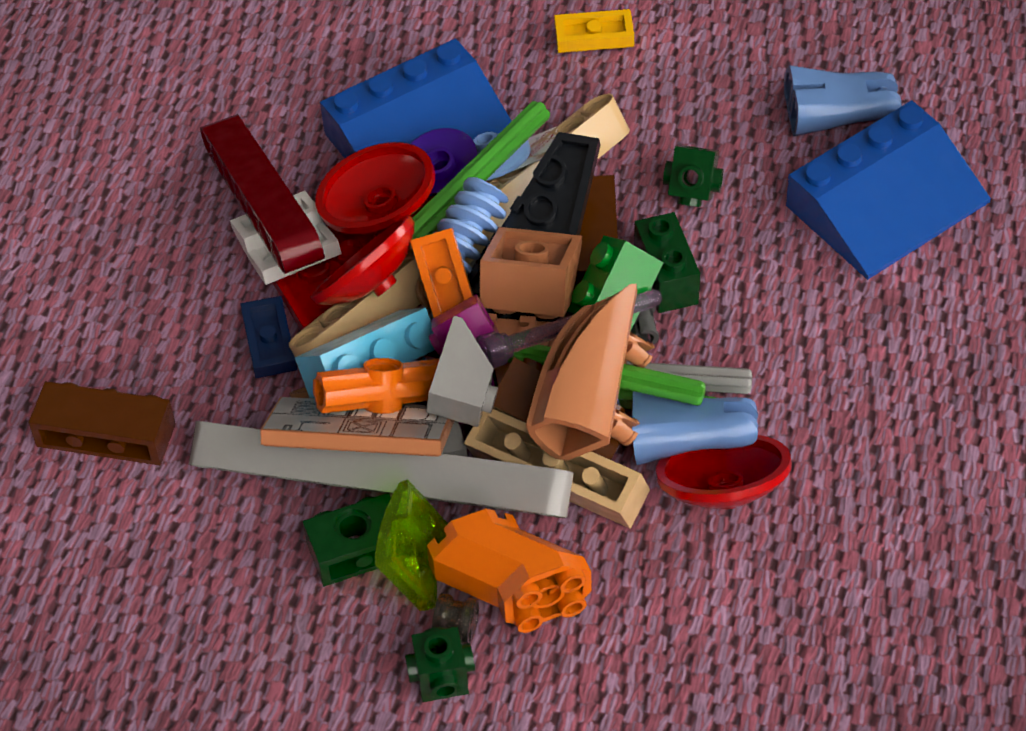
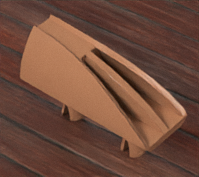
[526,284,655,460]

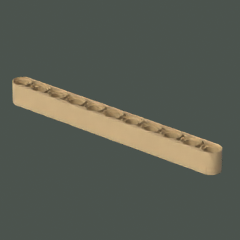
[289,94,630,357]

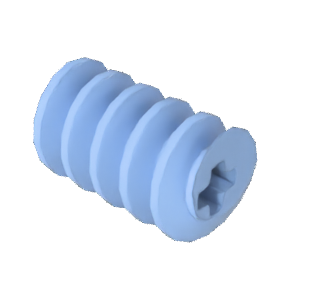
[432,177,509,274]

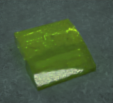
[375,479,448,611]

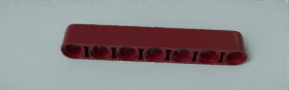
[200,114,325,274]

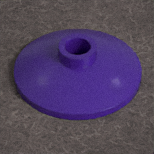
[410,128,478,196]

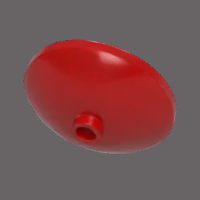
[315,142,435,235]
[310,214,415,306]
[656,435,792,509]

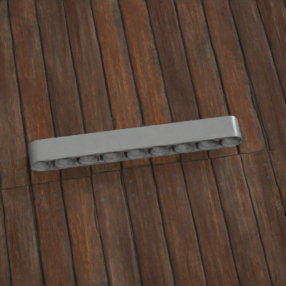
[188,421,574,518]

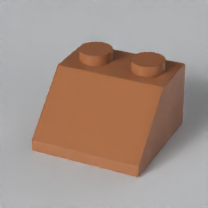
[480,227,582,319]

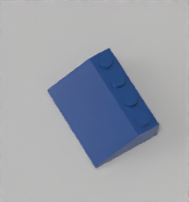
[320,38,511,158]
[786,100,991,280]

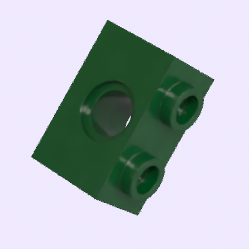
[634,212,700,313]
[303,493,409,587]

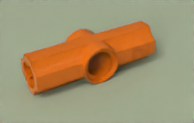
[313,358,439,414]

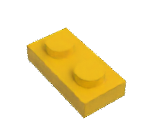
[554,9,634,53]

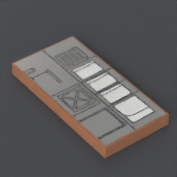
[260,397,455,457]

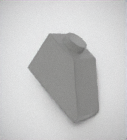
[426,316,498,427]

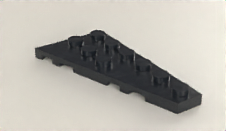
[425,132,601,367]

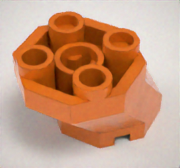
[427,508,592,633]

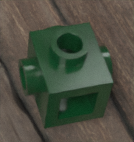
[663,145,724,207]
[405,626,475,702]

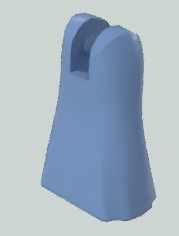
[784,65,902,136]
[632,391,758,465]

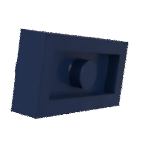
[240,295,297,379]

